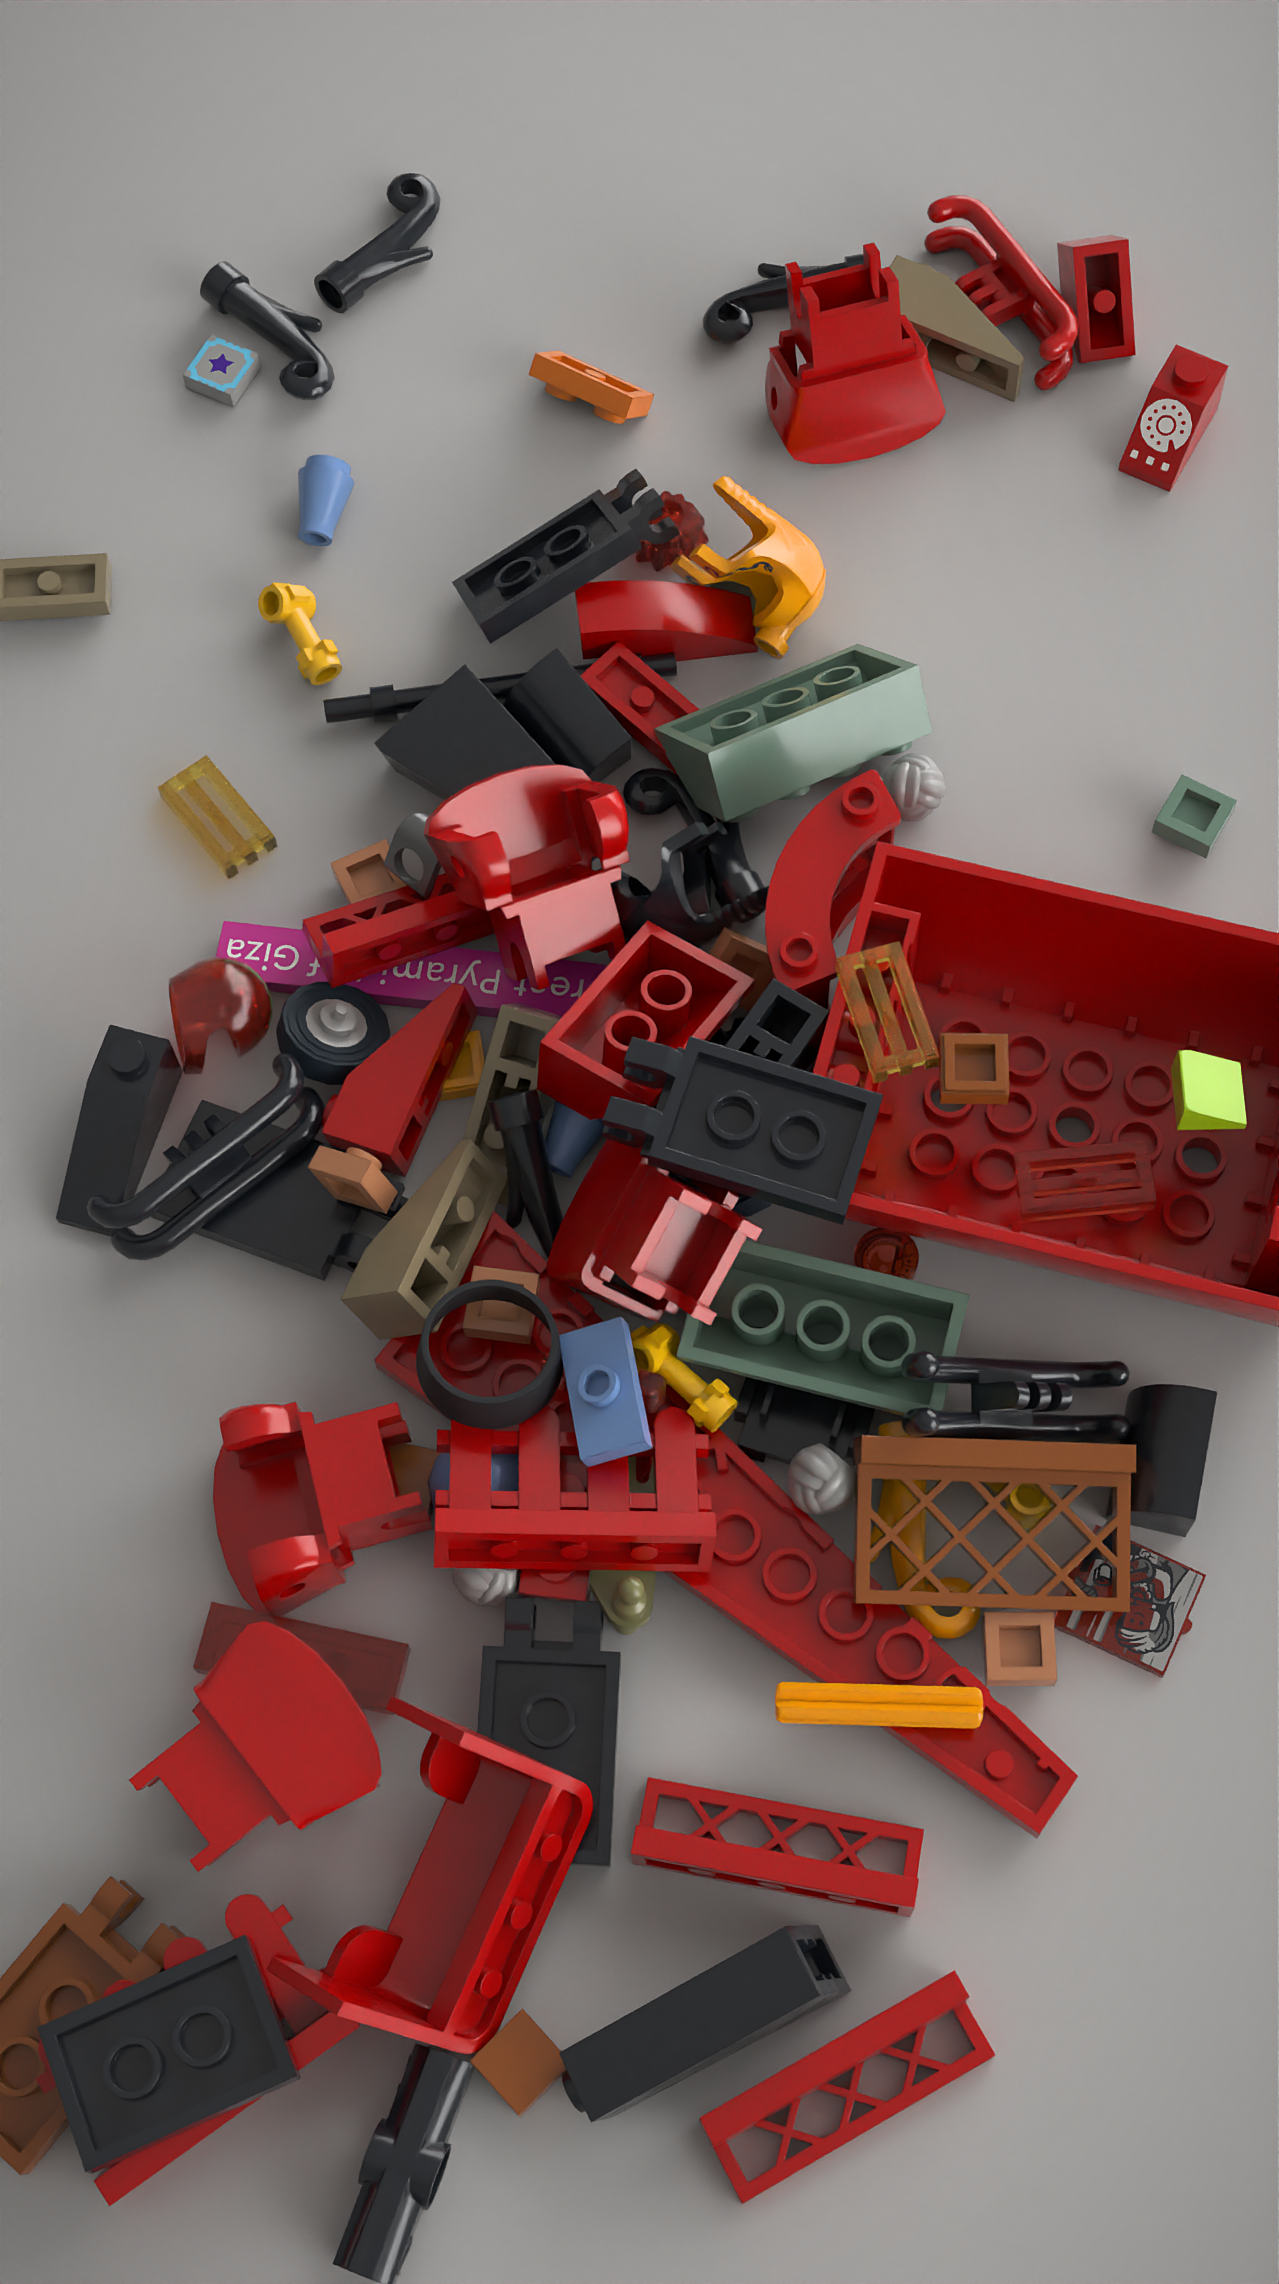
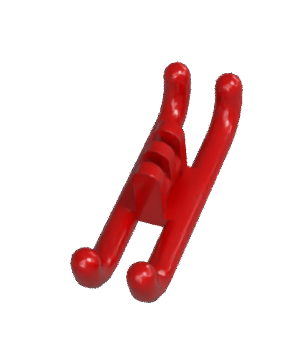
[924,195,1078,390]

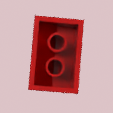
[537,920,755,1120]

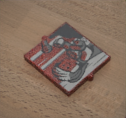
[1054,1525,1206,1678]

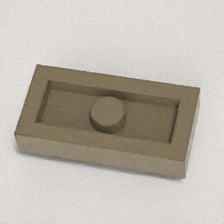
[0,553,112,621]

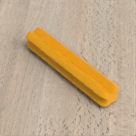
[775,1682,983,1729]

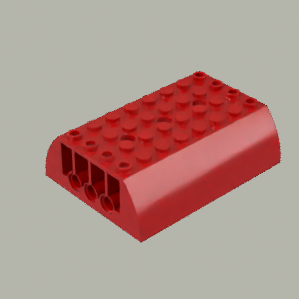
[813,841,1279,1327]

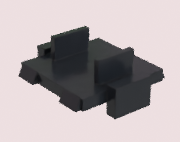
[734,1377,875,1465]

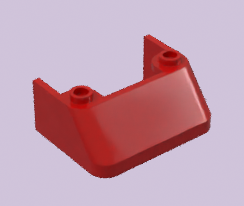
[267,1696,593,2054]

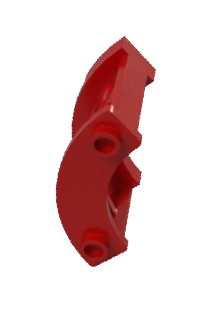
[764,769,901,1012]

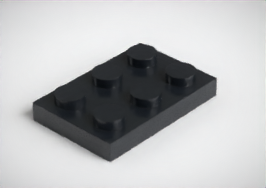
[37,1935,301,2174]

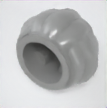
[883,753,946,822]
[787,1443,856,1515]
[453,1568,522,1607]

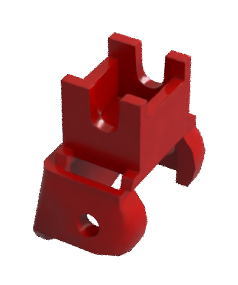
[765,242,946,464]
[424,764,630,990]
[546,1139,763,1326]
[213,1402,433,1620]
[129,1621,383,1872]

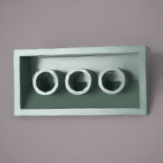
[654,644,933,823]
[676,1240,970,1416]

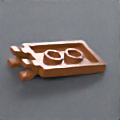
[0,1876,186,2175]

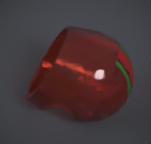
[168,957,273,1075]

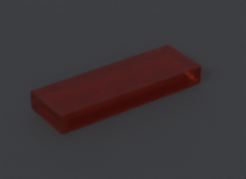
[193,1602,411,1715]

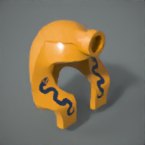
[669,476,826,659]

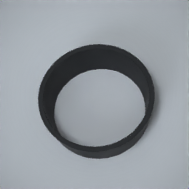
[416,1280,564,1429]

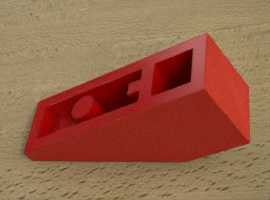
[322,983,478,1177]

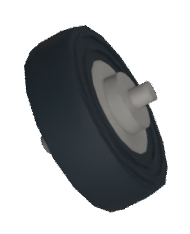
[276,982,391,1085]

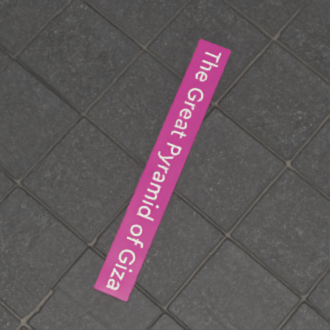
[211,921,608,1018]

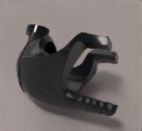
[596,822,769,949]

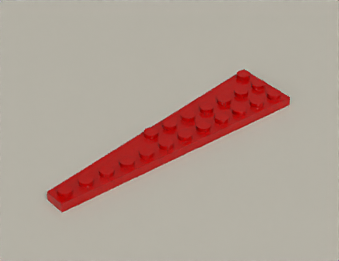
[374,1211,1078,1839]

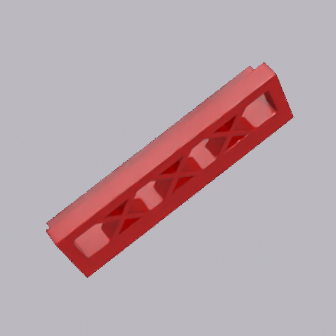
[302,873,495,988]
[630,1777,924,1917]
[699,1970,996,2204]

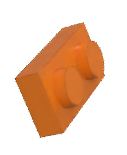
[528,350,655,424]

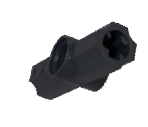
[333,2043,475,2284]

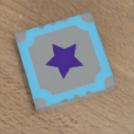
[183,335,262,407]

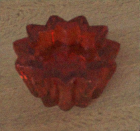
[635,491,709,572]

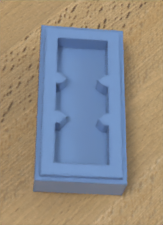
[559,1317,652,1467]

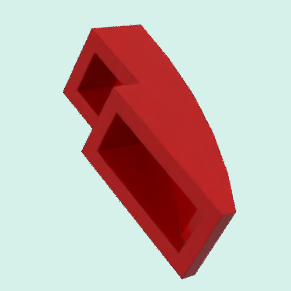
[575,580,758,662]

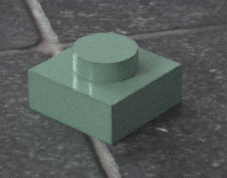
[1152,774,1237,858]

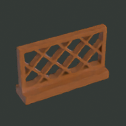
[853,1435,1136,1612]

